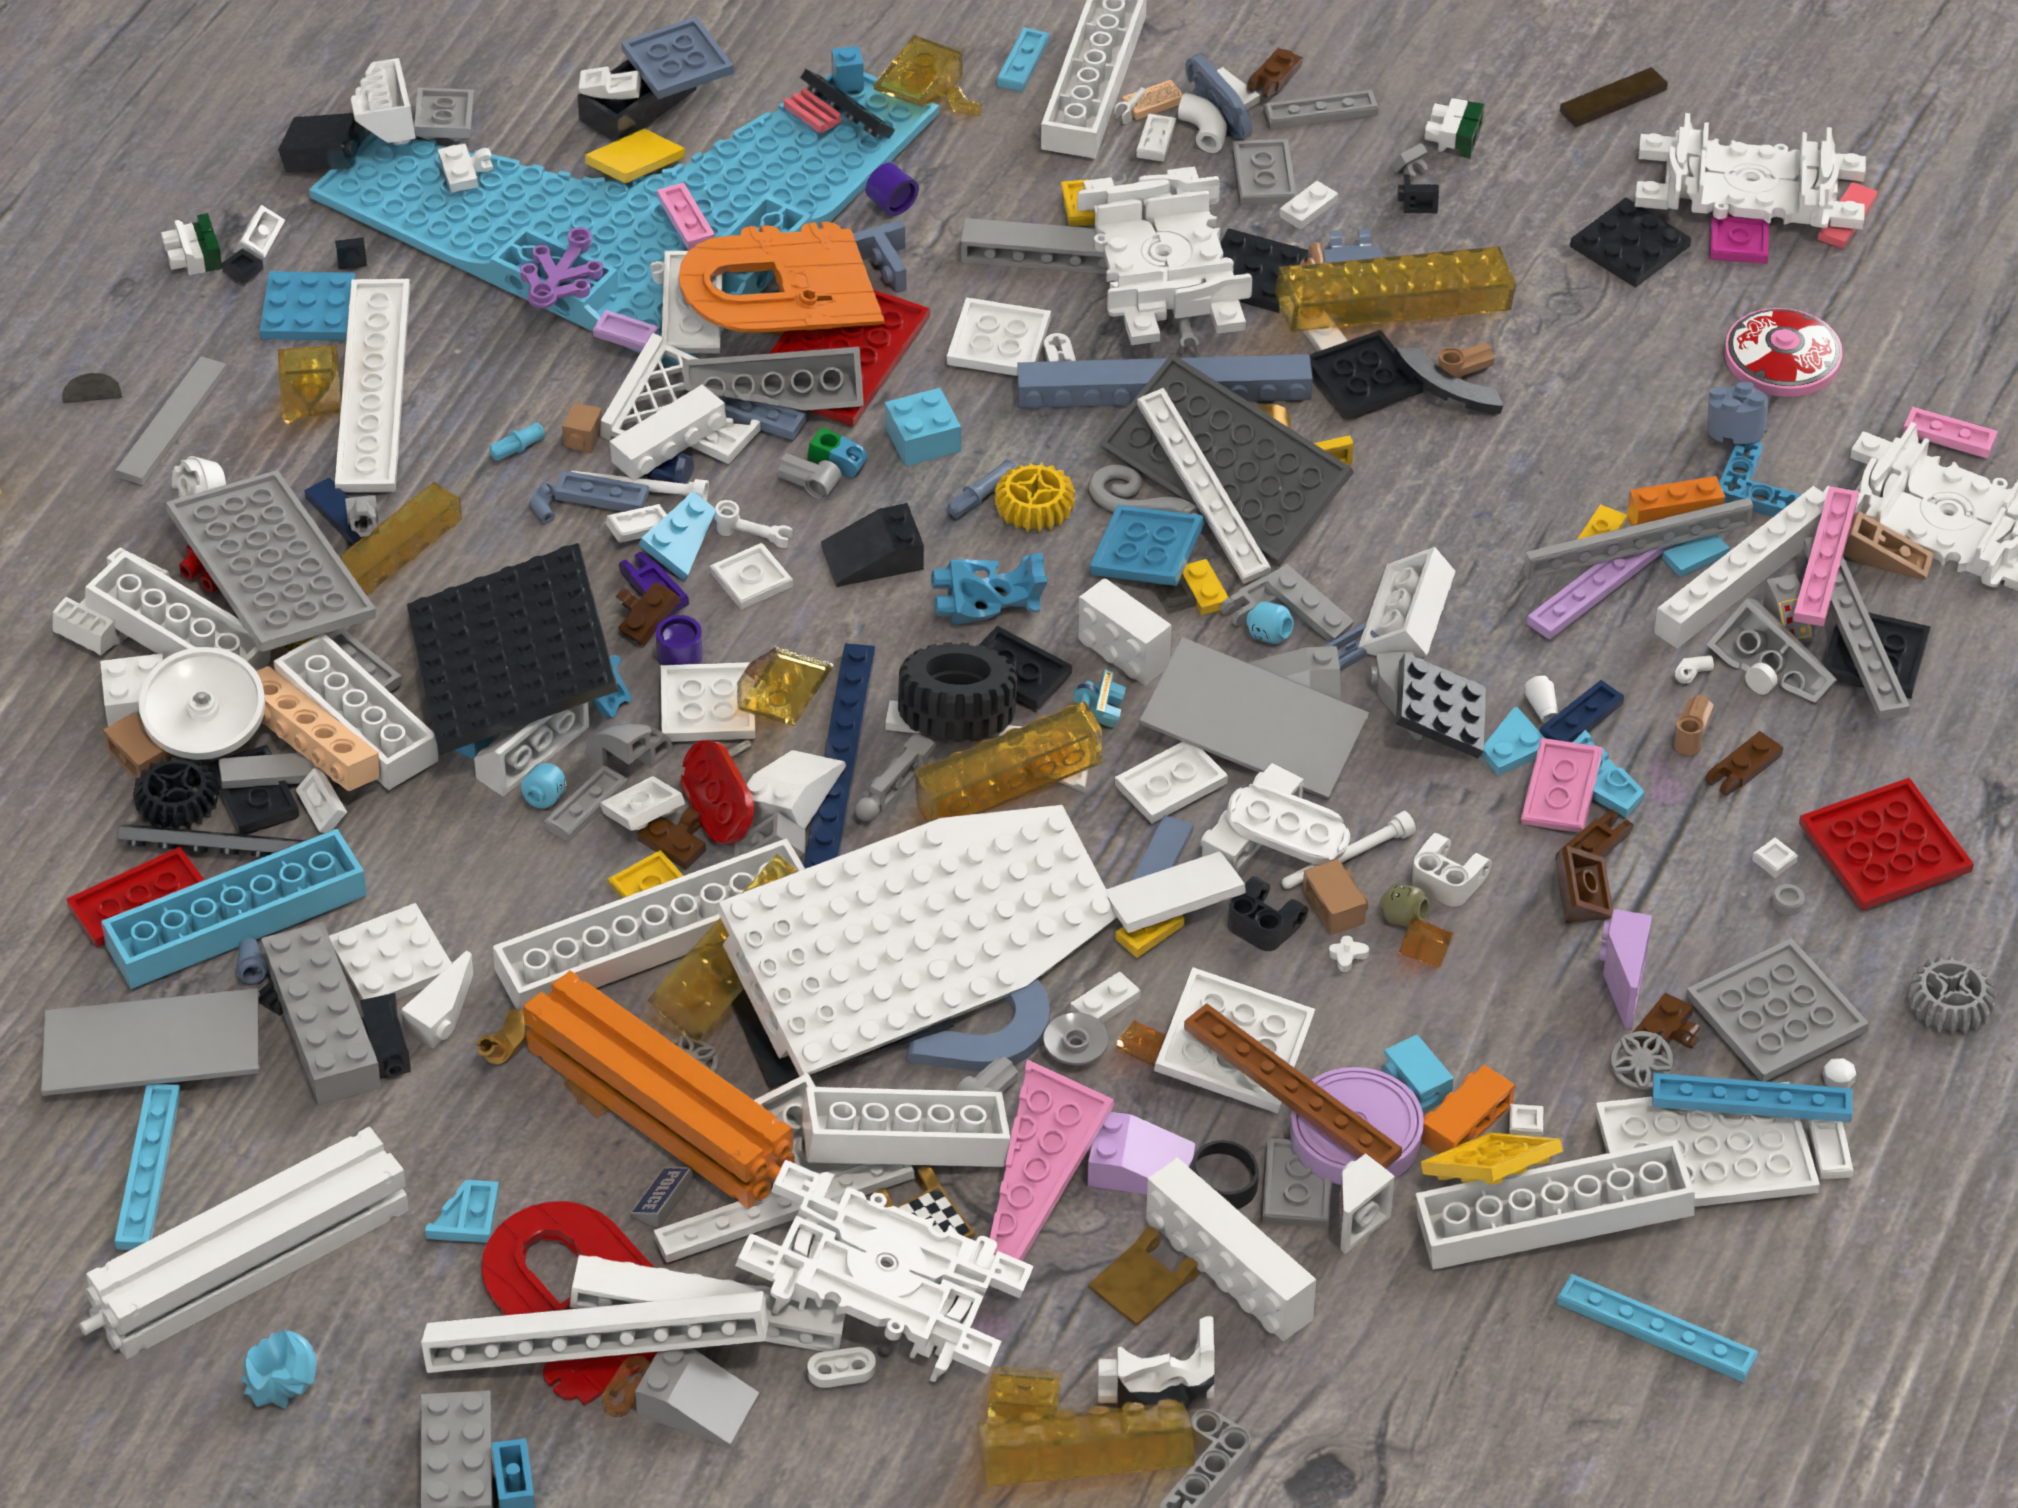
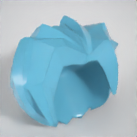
[240,1330,317,1409]

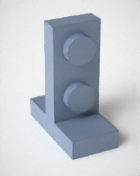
[853,220,907,293]

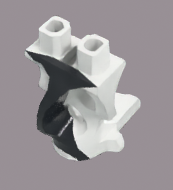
[1098,1316,1214,1414]

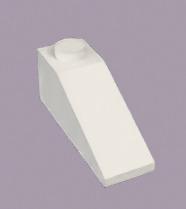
[402,950,473,1048]

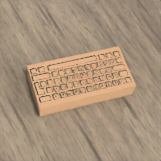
[1122,80,1183,120]

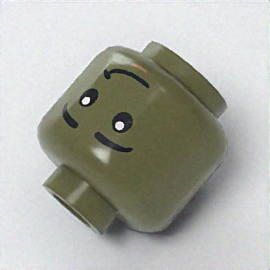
[1380,884,1430,928]

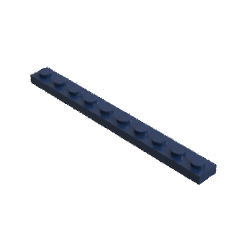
[804,643,875,869]

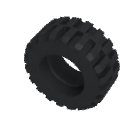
[898,642,1017,742]

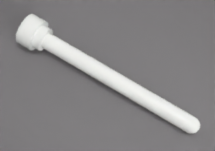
[570,471,709,502]
[1281,811,1416,889]

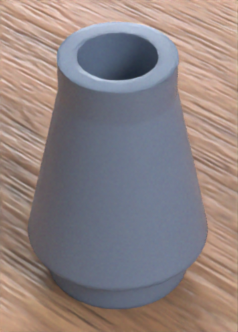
[236,938,268,984]

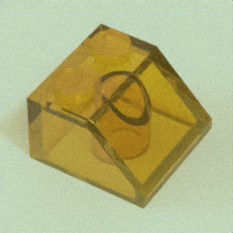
[988,1366,1063,1431]

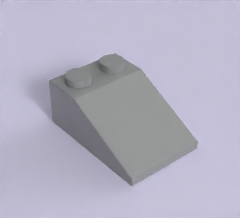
[635,1348,760,1449]

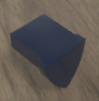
[647,453,694,484]

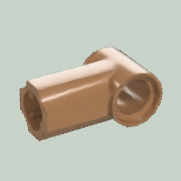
[1437,342,1495,380]
[1674,694,1714,756]

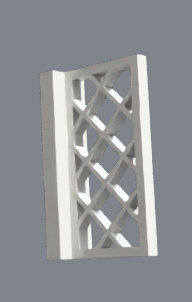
[600,333,698,441]

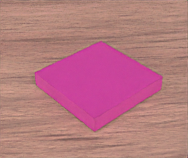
[1710,214,1769,264]

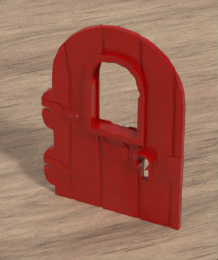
[481,1201,658,1406]

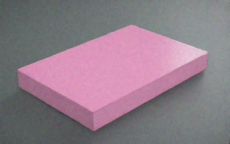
[1521,738,1603,833]

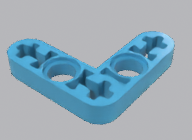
[1719,441,1800,517]

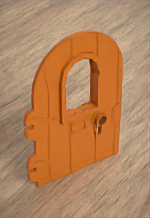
[678,222,884,333]

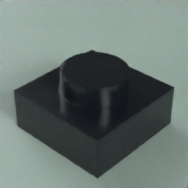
[335,237,367,270]
[222,248,264,284]

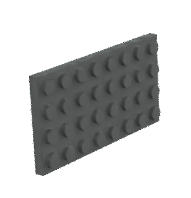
[1099,353,1354,565]

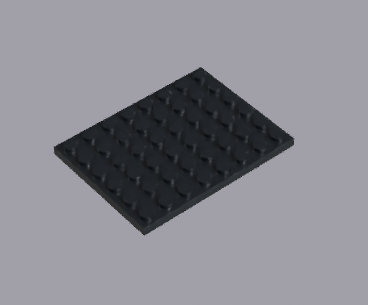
[407,543,618,755]

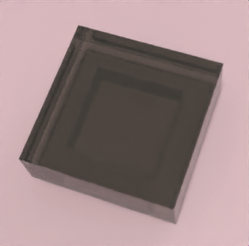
[1156,579,1196,614]

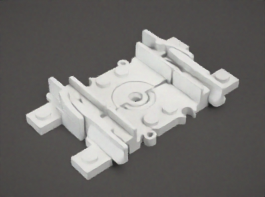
[1635,113,1866,230]
[1077,166,1252,345]
[1823,422,2018,591]
[736,1160,1034,1382]

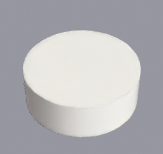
[1745,663,1777,695]

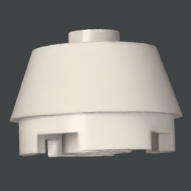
[172,456,226,498]

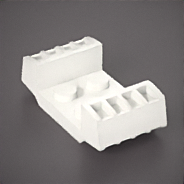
[53,547,171,656]

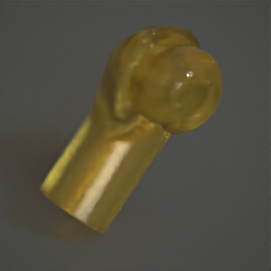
[947,86,982,117]

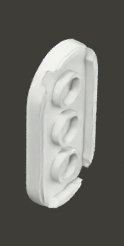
[1227,783,1350,865]

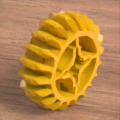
[995,462,1075,533]

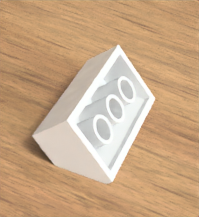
[1358,547,1455,659]
[474,702,589,796]

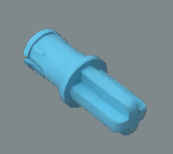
[489,422,545,461]

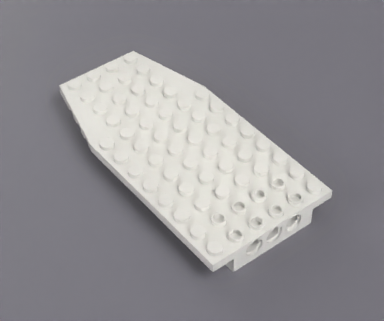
[715,805,1117,1076]

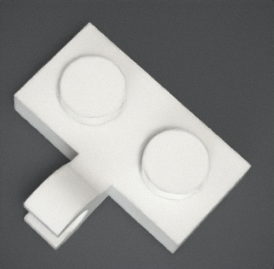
[438,144,493,193]

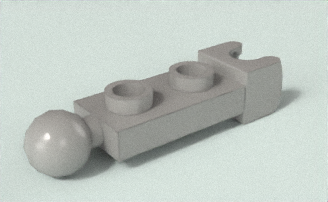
[855,733,936,822]

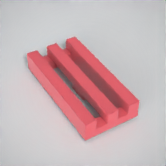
[784,88,842,134]

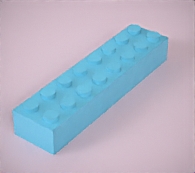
[101,829,367,989]

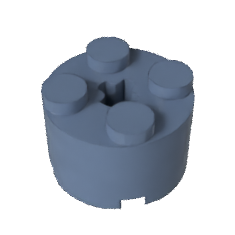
[1708,382,1768,444]

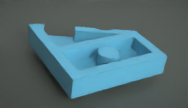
[1481,707,1544,776]
[425,1180,499,1243]

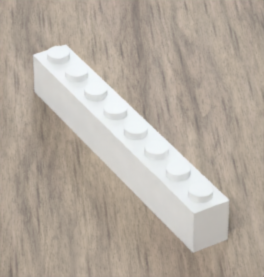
[1654,486,1827,649]
[570,1255,846,1352]

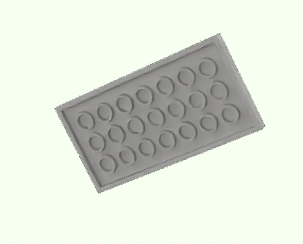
[166,470,376,652]

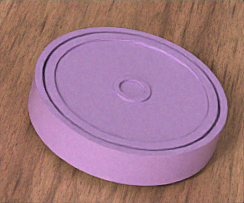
[1290,1067,1424,1185]

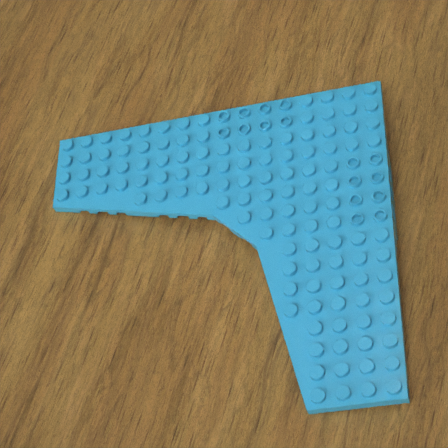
[309,72,939,367]

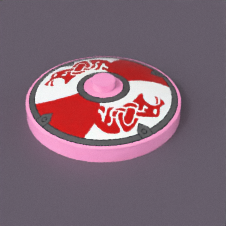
[1724,308,1842,397]

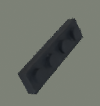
[800,69,895,139]

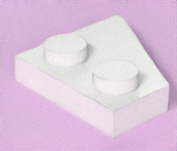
[690,418,761,464]

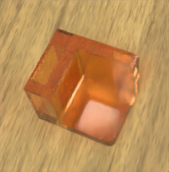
[1399,917,1453,968]

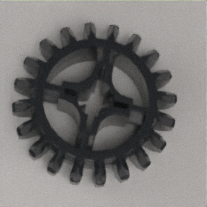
[133,755,219,829]

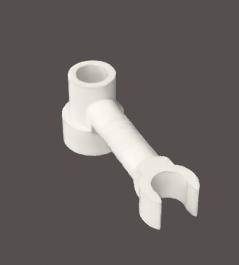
[715,500,793,548]

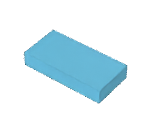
[1662,534,1730,577]

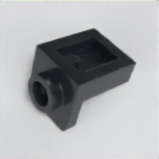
[1397,174,1439,213]

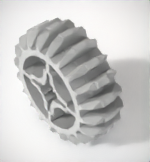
[1907,955,1996,1035]

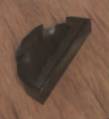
[62,373,122,403]

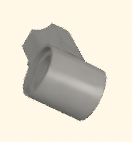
[778,453,842,500]
[345,495,378,537]
[955,1056,1018,1093]

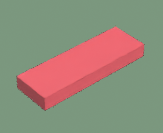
[1818,182,1878,249]

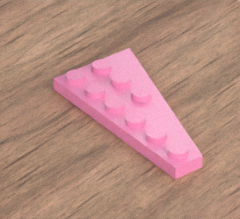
[990,1059,1115,1261]

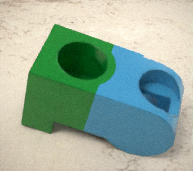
[807,427,868,478]

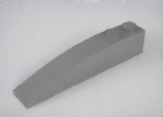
[682,347,864,410]

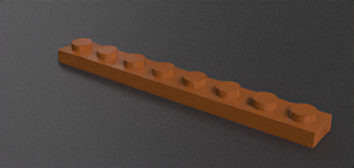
[1184,1003,1402,1169]

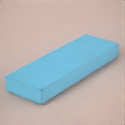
[997,27,1050,92]

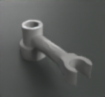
[1168,309,1199,355]

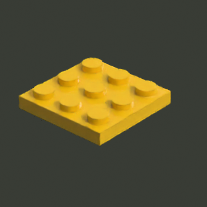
[1421,1132,1563,1185]

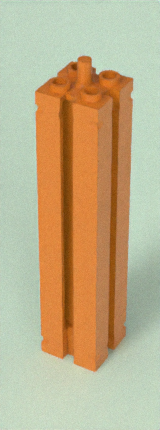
[523,970,795,1209]

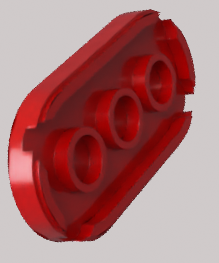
[681,740,754,845]

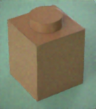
[562,402,602,453]

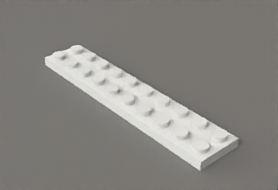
[335,279,410,492]

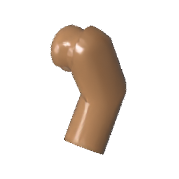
[1300,242,1325,277]

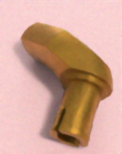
[476,1009,528,1064]

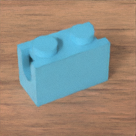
[1382,1034,1454,1112]

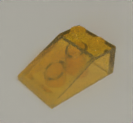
[873,35,963,107]
[737,647,833,726]

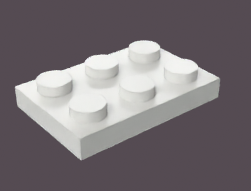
[1115,742,1228,824]

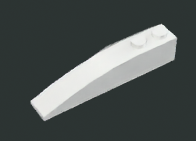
[351,58,416,145]

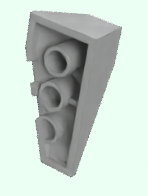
[1707,598,1837,703]
[1248,646,1341,701]

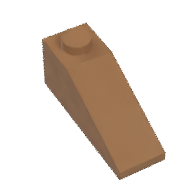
[1843,511,1934,580]

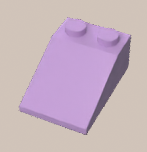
[1599,909,1652,1029]
[1088,1112,1195,1194]

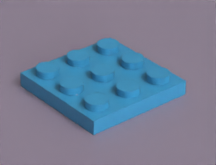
[260,271,356,341]
[1089,505,1204,586]

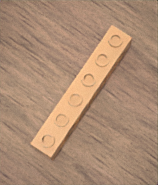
[256,666,379,792]

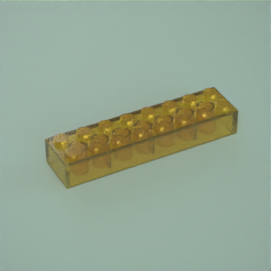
[1275,246,1516,332]

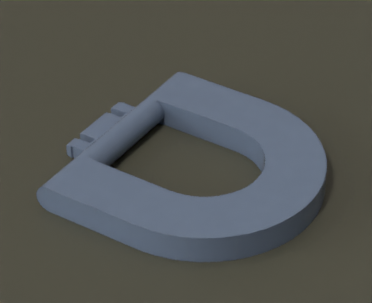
[906,979,1050,1071]

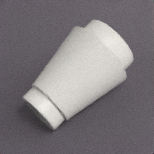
[1524,676,1558,723]

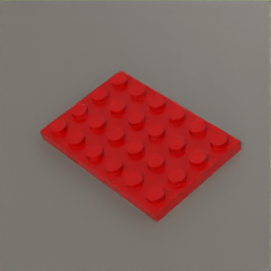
[769,289,930,426]

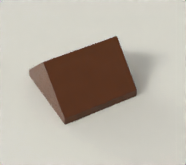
[1555,846,1613,923]

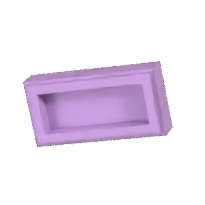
[593,310,658,352]

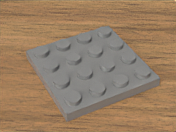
[1686,938,1869,1082]

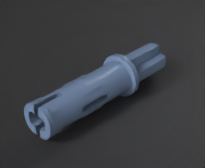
[947,459,1016,518]

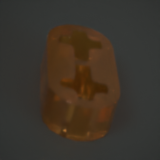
[602,1356,650,1417]

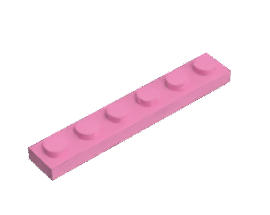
[1793,486,1859,627]

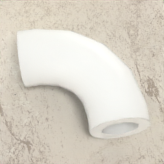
[1178,93,1227,153]

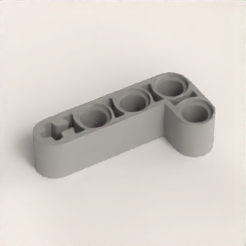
[1160,1409,1250,1508]

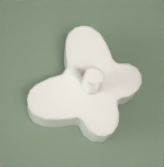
[1329,936,1369,972]

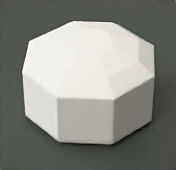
[1823,1058,1856,1088]

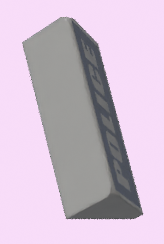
[630,1167,693,1229]

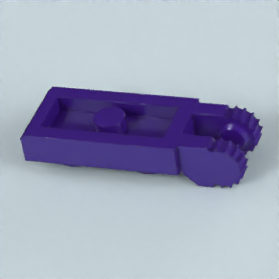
[619,552,689,616]

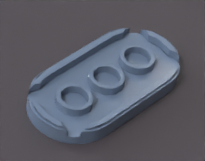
[1185,54,1252,140]

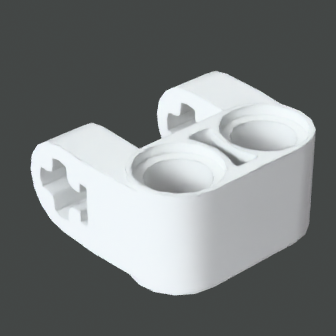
[1412,833,1492,907]

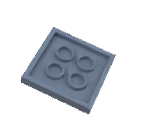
[621,16,734,99]

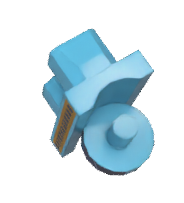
[1073,669,1126,731]

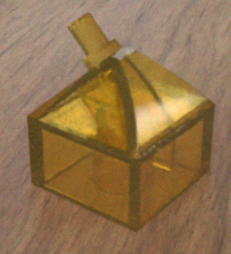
[278,345,342,425]

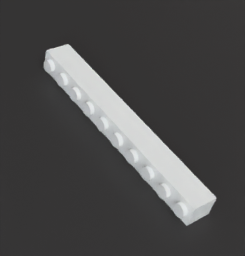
[421,1291,769,1373]

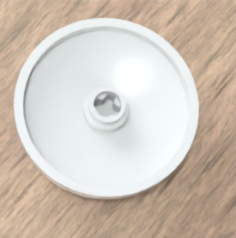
[139,647,265,760]

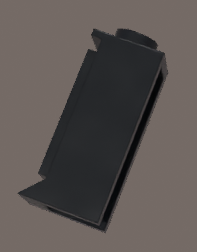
[360,993,411,1079]

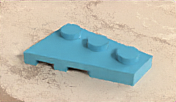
[638,491,715,582]
[1573,730,1645,818]

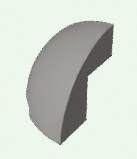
[585,723,673,768]

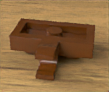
[616,581,681,647]
[637,807,706,870]
[1632,993,1700,1055]

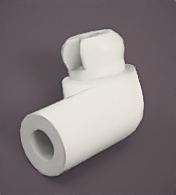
[1675,656,1714,684]

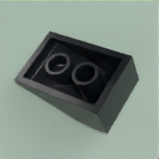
[821,503,924,587]

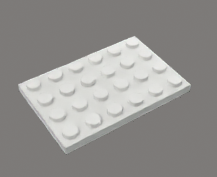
[1595,1082,1820,1207]

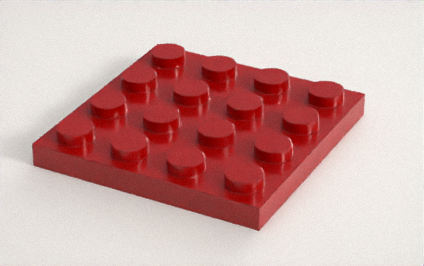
[1799,777,1974,911]

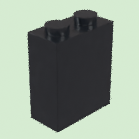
[278,113,365,173]

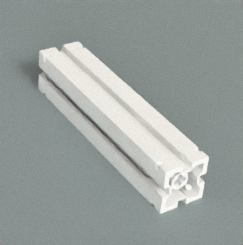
[79,1126,409,1359]

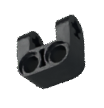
[1228,876,1308,951]

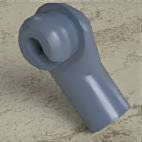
[530,482,555,524]

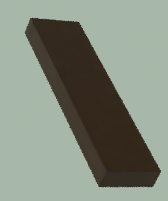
[1560,67,1668,127]

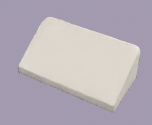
[233,205,285,260]

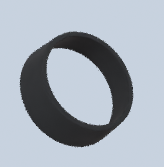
[1189,1140,1259,1209]

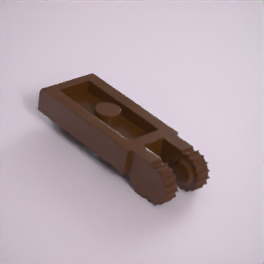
[1247,48,1303,98]
[1705,731,1783,796]
[1555,810,1634,862]

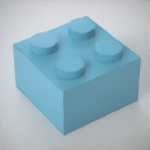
[885,388,961,466]

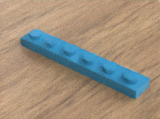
[1652,1073,1852,1123]

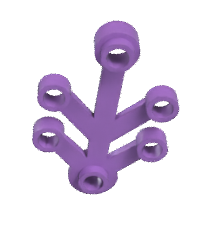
[520,227,603,309]

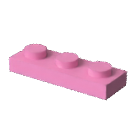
[657,183,715,250]
[1903,407,1998,459]

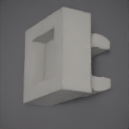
[1389,143,1428,180]

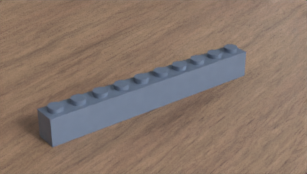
[1017,354,1312,408]

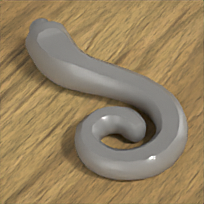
[1089,464,1206,524]

